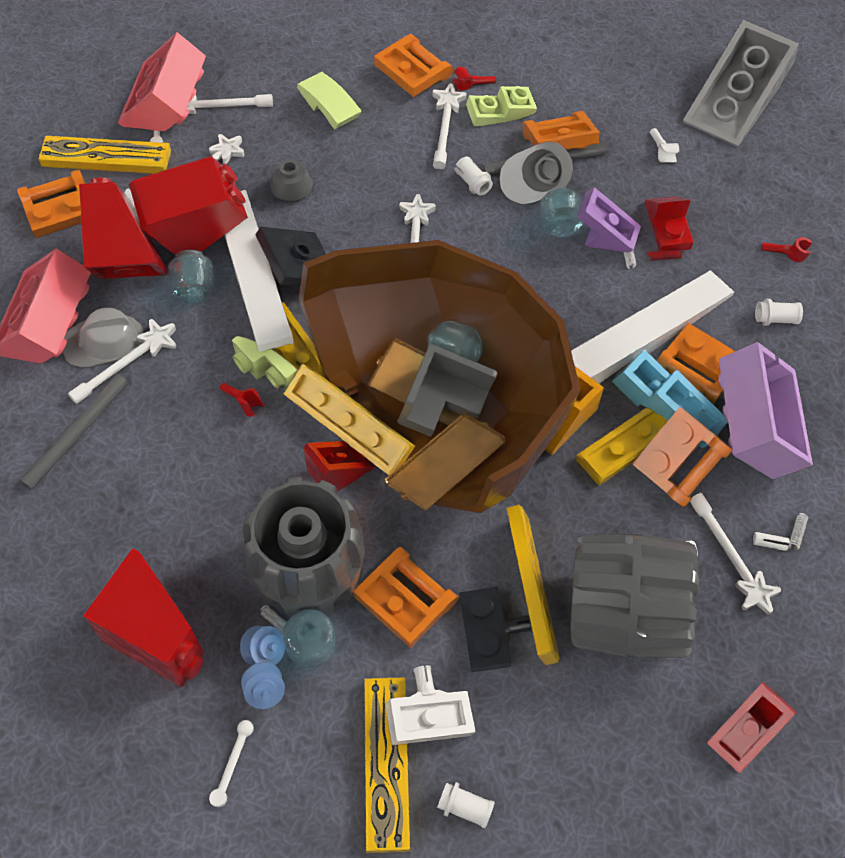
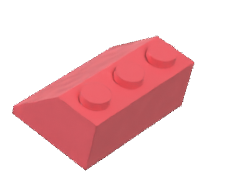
[118,32,206,131]
[0,248,91,363]

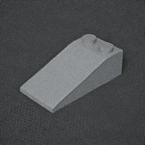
[683,20,799,148]

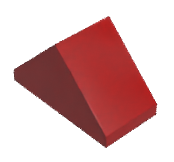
[303,441,375,492]

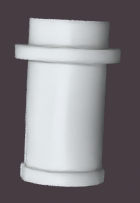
[454,156,493,196]
[755,299,803,326]
[437,782,494,828]

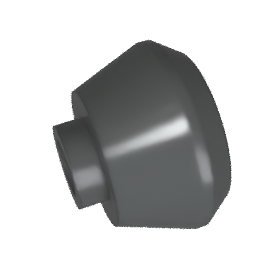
[270,160,313,202]

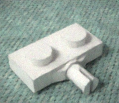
[385,665,475,745]

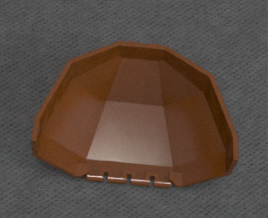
[299,240,581,513]

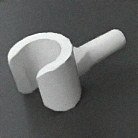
[650,128,679,162]

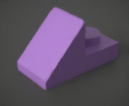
[577,187,641,253]

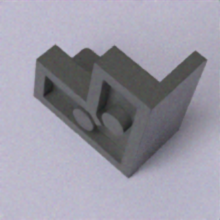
[397,343,497,437]

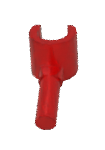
[452,67,496,91]
[761,237,812,262]
[219,382,264,417]

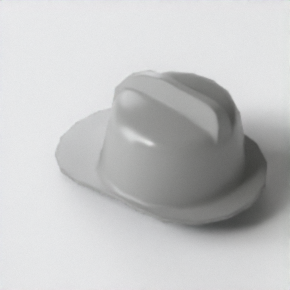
[499,142,573,204]
[62,308,143,367]

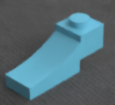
[612,349,728,448]

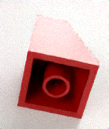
[129,156,248,263]
[79,178,168,279]
[83,548,204,687]

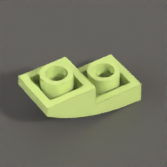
[297,72,361,130]
[466,86,537,126]
[232,336,298,391]

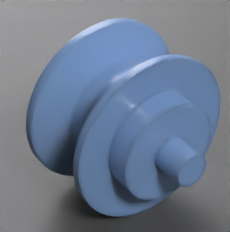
[240,626,285,665]
[241,662,285,709]

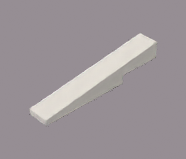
[224,190,294,352]
[571,270,734,383]

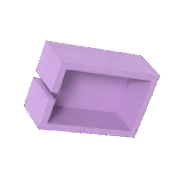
[719,342,813,479]

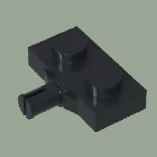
[459,587,533,672]

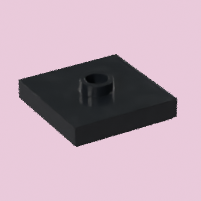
[255,226,326,286]

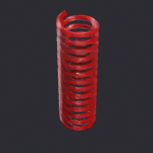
[647,249,683,261]

